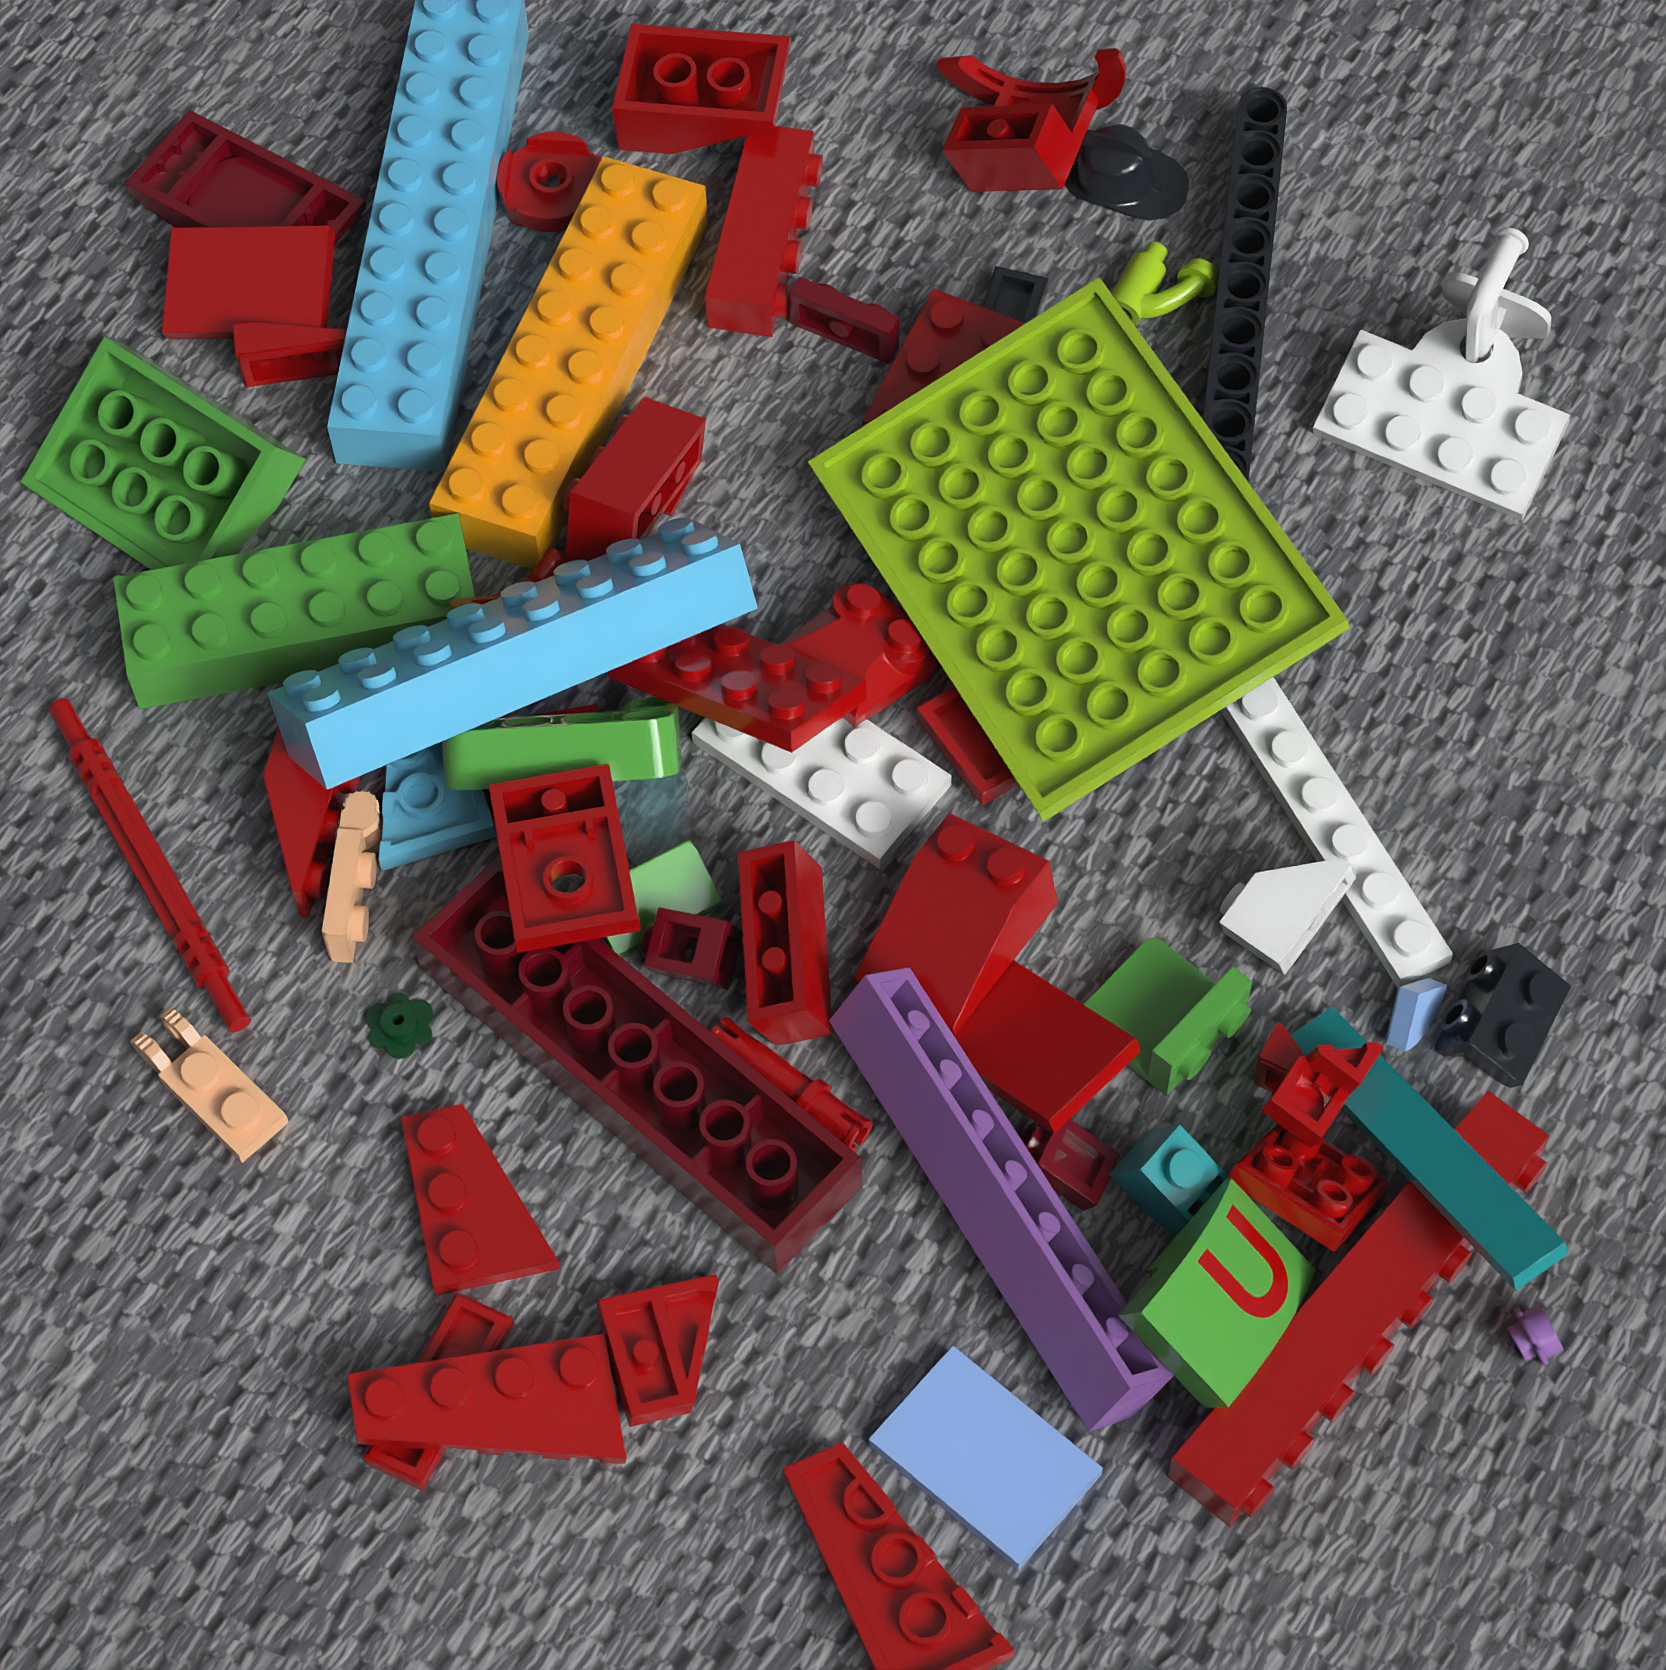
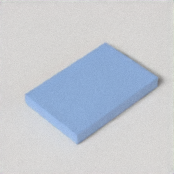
[869,1346,1103,1571]

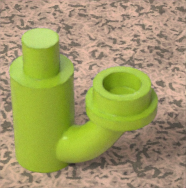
[1111,241,1219,326]

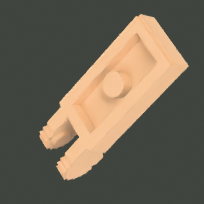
[322,790,383,963]
[130,1007,289,1163]

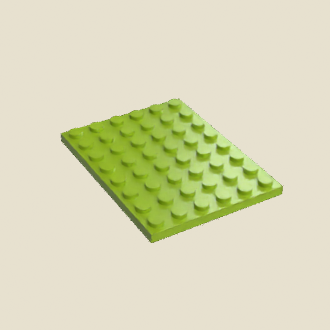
[808,277,1350,822]

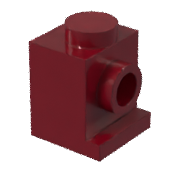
[642,907,743,990]

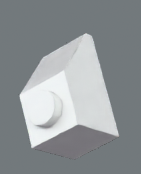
[1219,858,1356,975]

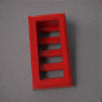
[233,322,347,387]

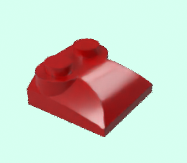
[778,583,938,727]

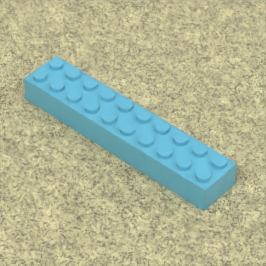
[327,0,529,472]

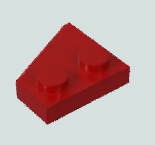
[596,1274,719,1427]

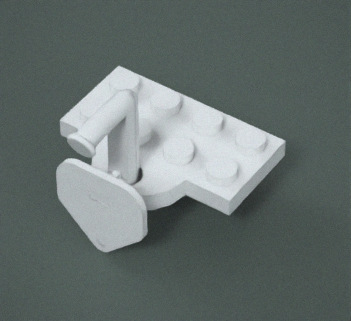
[1313,227,1570,520]

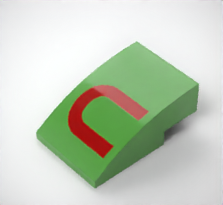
[1118,1178,1316,1408]

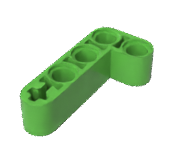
[442,697,682,790]

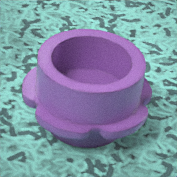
[1507,1304,1564,1366]

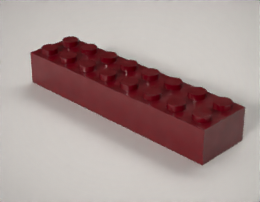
[412,855,862,1274]

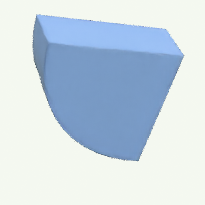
[1386,978,1447,1051]

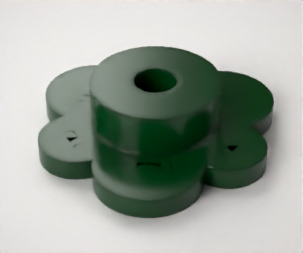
[366,993,433,1059]

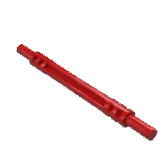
[49,698,251,1033]

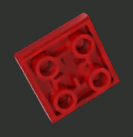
[1228,1124,1391,1252]

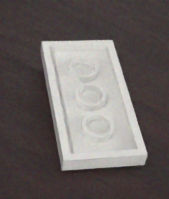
[692,717,952,869]

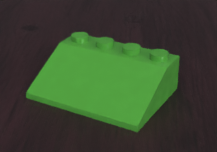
[20,336,306,570]

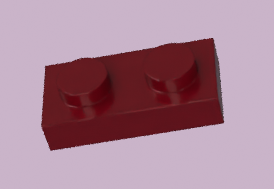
[789,276,899,364]

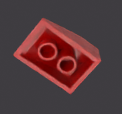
[612,24,791,154]
[854,813,1058,1036]

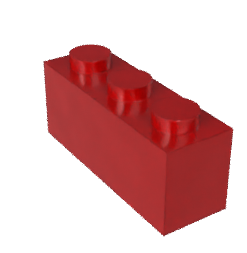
[738,840,833,1045]

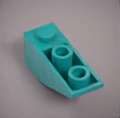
[1109,1124,1307,1260]

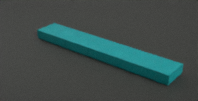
[1291,1006,1568,1291]

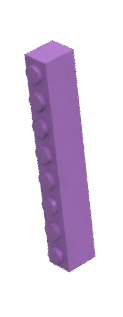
[829,968,1174,1431]

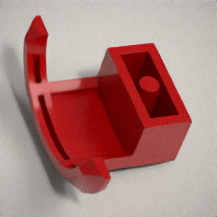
[936,48,1126,192]

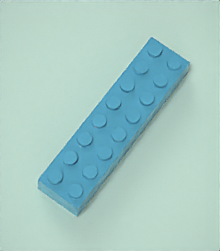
[267,518,758,789]

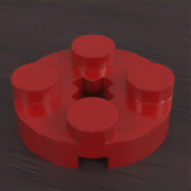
[497,132,602,232]

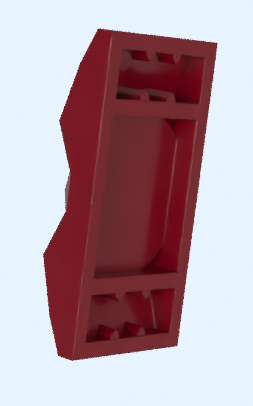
[125,110,367,246]

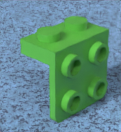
[1083,938,1252,1096]

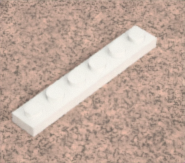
[1220,677,1453,988]

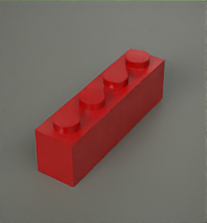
[705,125,823,337]

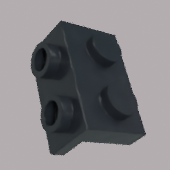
[1434,943,1571,1088]

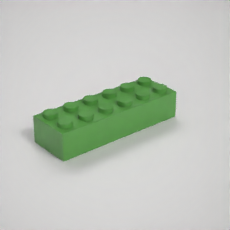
[113,513,475,709]

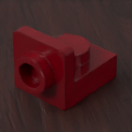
[1019,1119,1120,1211]

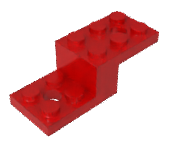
[489,704,640,953]

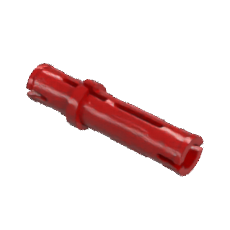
[710,1017,873,1152]

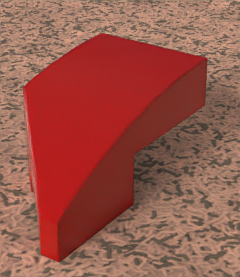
[1261,1042,1384,1148]

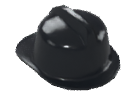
[1065,124,1189,221]

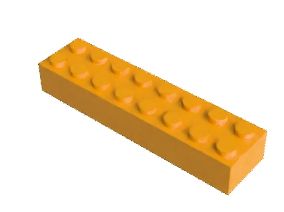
[429,156,708,569]

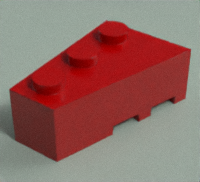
[563,397,706,563]

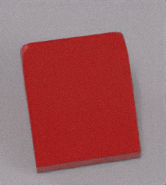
[1254,1022,1305,1092]

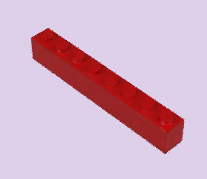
[1168,1090,1549,1527]

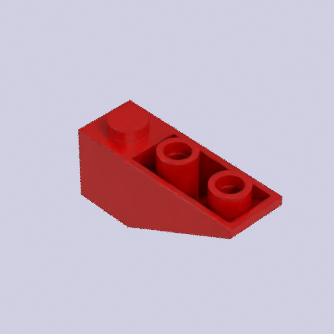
[263,726,360,918]

